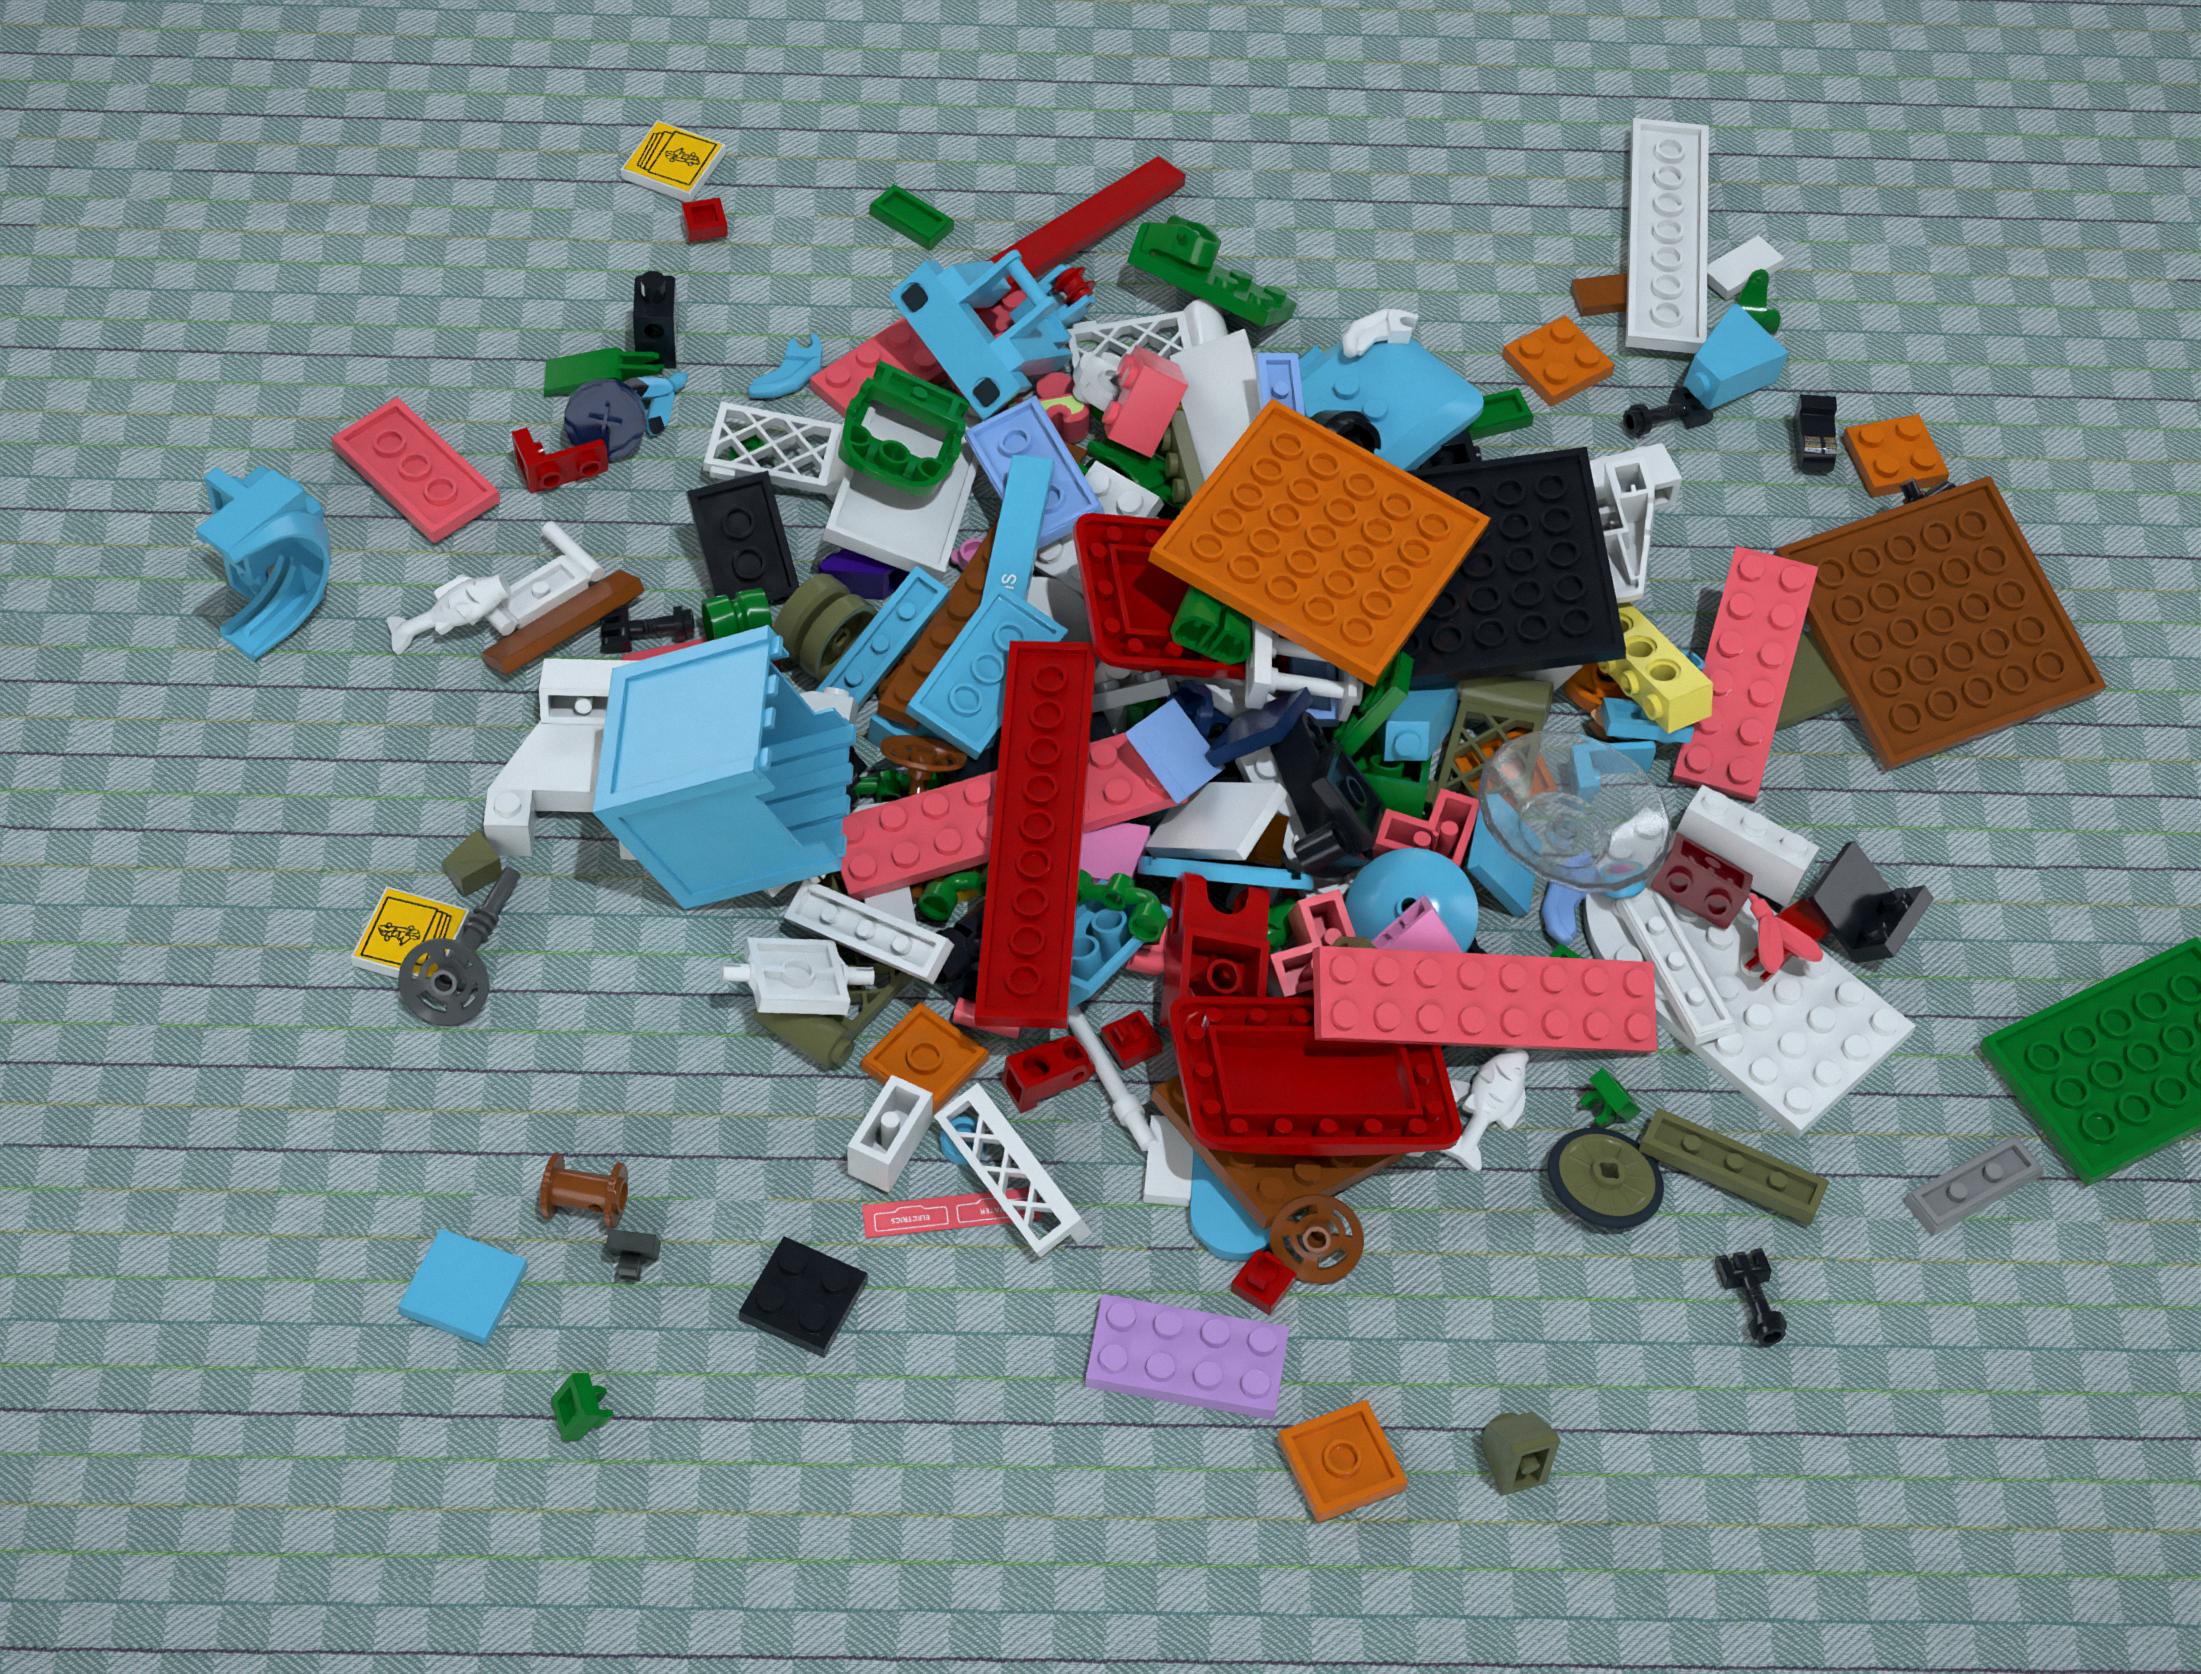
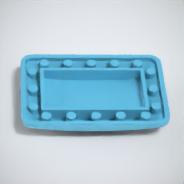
[1300,338,1484,471]

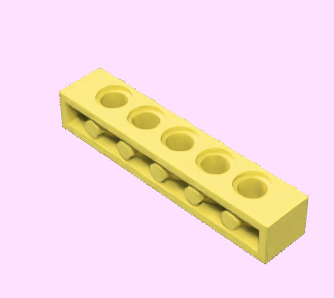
[1597,602,1713,734]

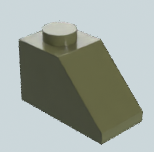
[1481,1411,1560,1496]

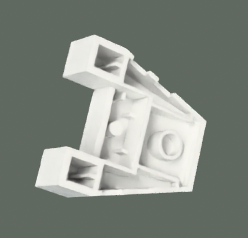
[1599,455,1655,604]
[483,720,637,860]

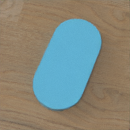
[1137,856,1314,890]
[1189,1149,1271,1261]

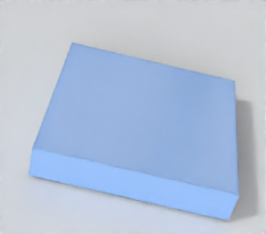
[1124,698,1226,804]

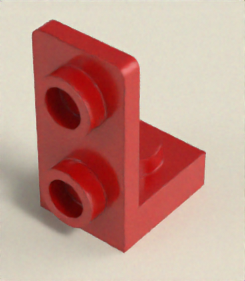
[512,427,609,494]

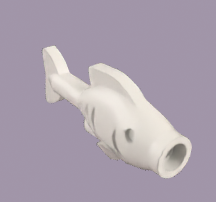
[387,573,511,655]
[1441,1048,1529,1173]

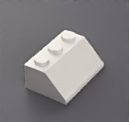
[1673,785,1820,907]

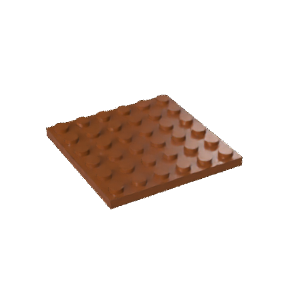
[1773,476,2107,772]

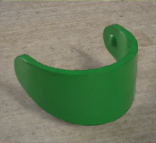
[1737,269,1781,335]

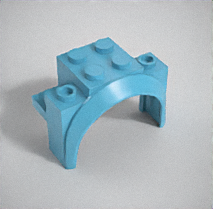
[195,465,332,661]

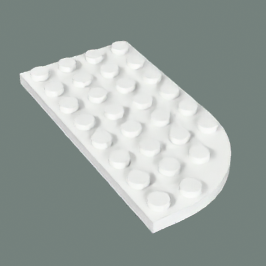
[1583,809,1916,1139]

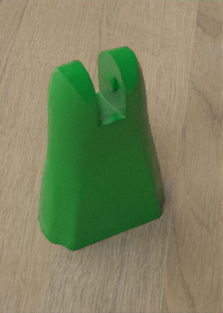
[1170,584,1252,665]

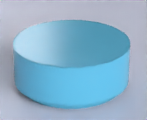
[940,1116,986,1165]

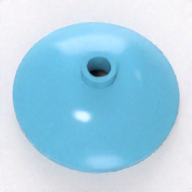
[1345,848,1479,953]

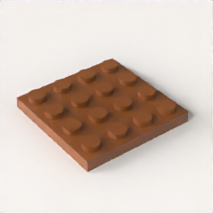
[1150,1075,1404,1230]

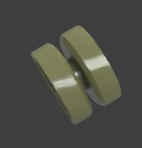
[773,573,878,683]

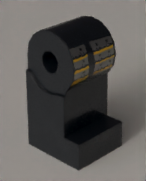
[1792,394,1837,472]

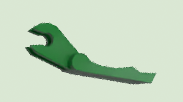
[544,347,664,397]

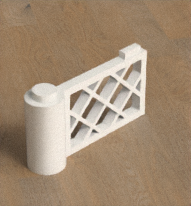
[1067,298,1228,371]
[703,402,862,503]

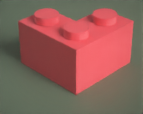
[1102,345,1189,458]
[1373,788,1481,870]
[1267,889,1356,997]

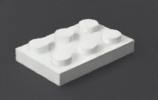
[1034,461,1164,598]

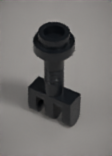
[1623,387,1714,436]
[600,605,695,654]
[1715,1248,1787,1346]

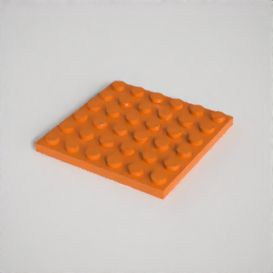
[1148,398,1491,687]

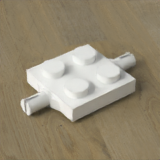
[719,937,875,1015]

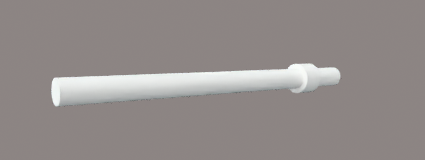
[1068,1005,1158,1151]

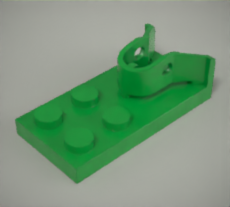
[1127,215,1297,327]

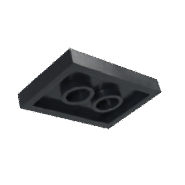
[685,470,800,602]

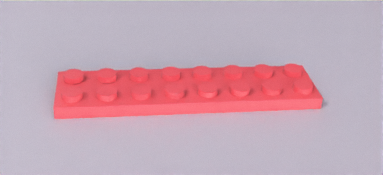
[840,733,1188,901]
[1313,946,1657,1054]

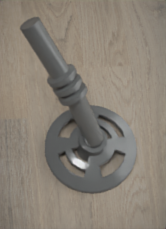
[398,867,520,1026]

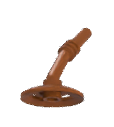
[880,735,967,904]
[1270,1194,1364,1283]

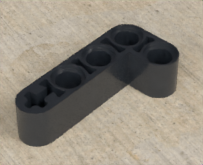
[1269,711,1374,882]

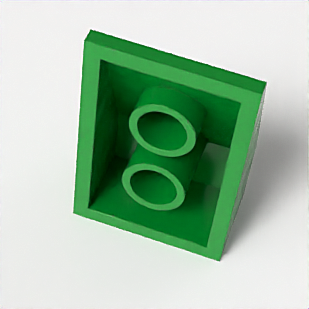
[1351,731,1432,819]

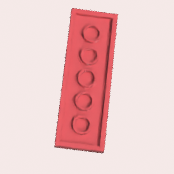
[810,288,1027,418]
[1672,546,1818,803]

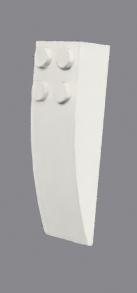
[1169,329,1260,482]

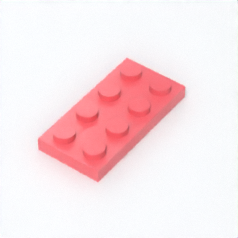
[331,397,500,544]

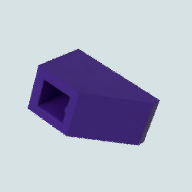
[818,548,910,600]

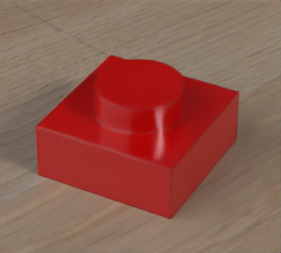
[682,197,728,242]

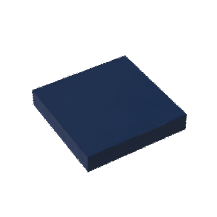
[1205,687,1314,767]

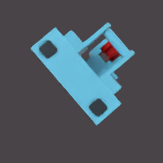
[888,249,1096,421]

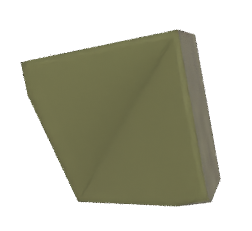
[441,830,502,897]

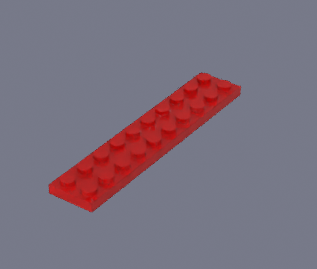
[974,641,1097,1029]

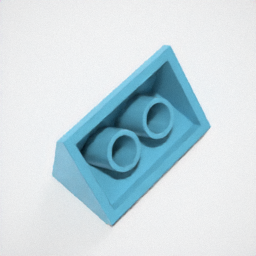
[1069,879,1173,1009]

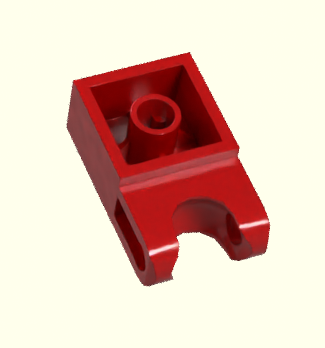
[1160,871,1270,1027]

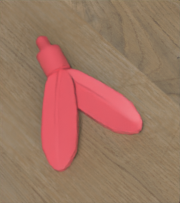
[1749,893,1823,973]

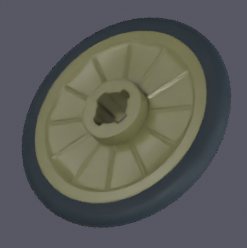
[1547,1128,1664,1229]

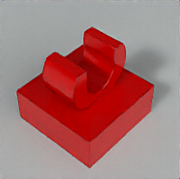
[1100,1010,1163,1071]
[1231,1249,1297,1316]

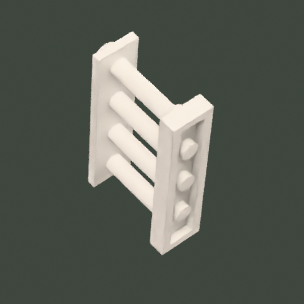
[1245,619,1363,722]

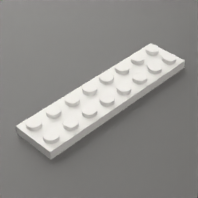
[1625,118,1709,354]

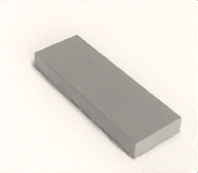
[1904,1135,2044,1237]

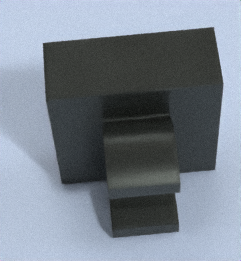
[606,1229,661,1281]

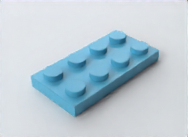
[904,582,1068,761]

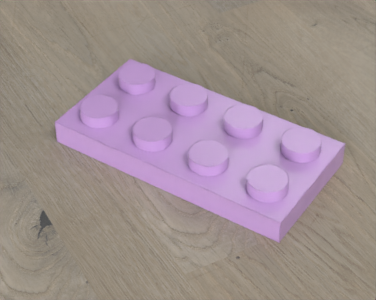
[1085,1294,1289,1420]

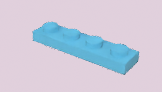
[816,565,951,711]

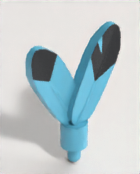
[623,372,688,436]

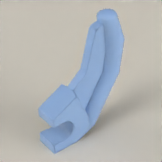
[1542,853,1601,947]

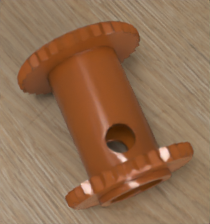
[540,1153,628,1228]

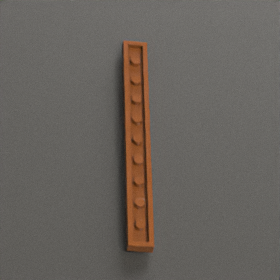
[877,441,1088,730]

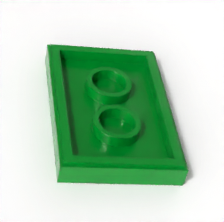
[1324,651,1414,757]

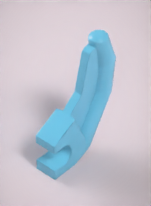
[748,334,822,399]

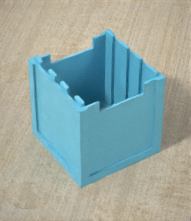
[593,625,857,909]

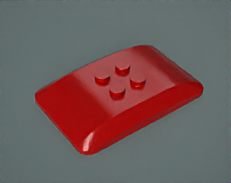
[1073,513,1289,680]
[1168,996,1462,1156]

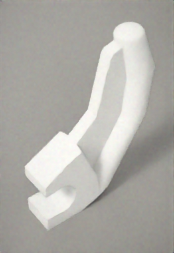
[1342,309,1419,358]

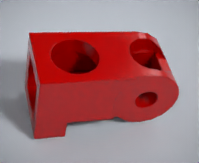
[1001,1035,1096,1114]

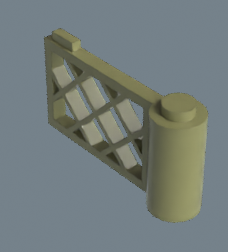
[1425,674,1554,820]
[753,943,921,1069]

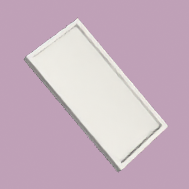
[821,399,983,583]

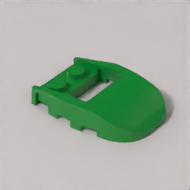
[838,360,970,497]

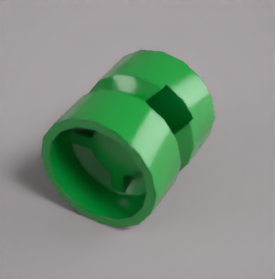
[701,588,773,642]

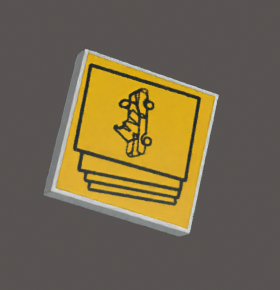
[621,120,726,202]
[351,886,471,979]

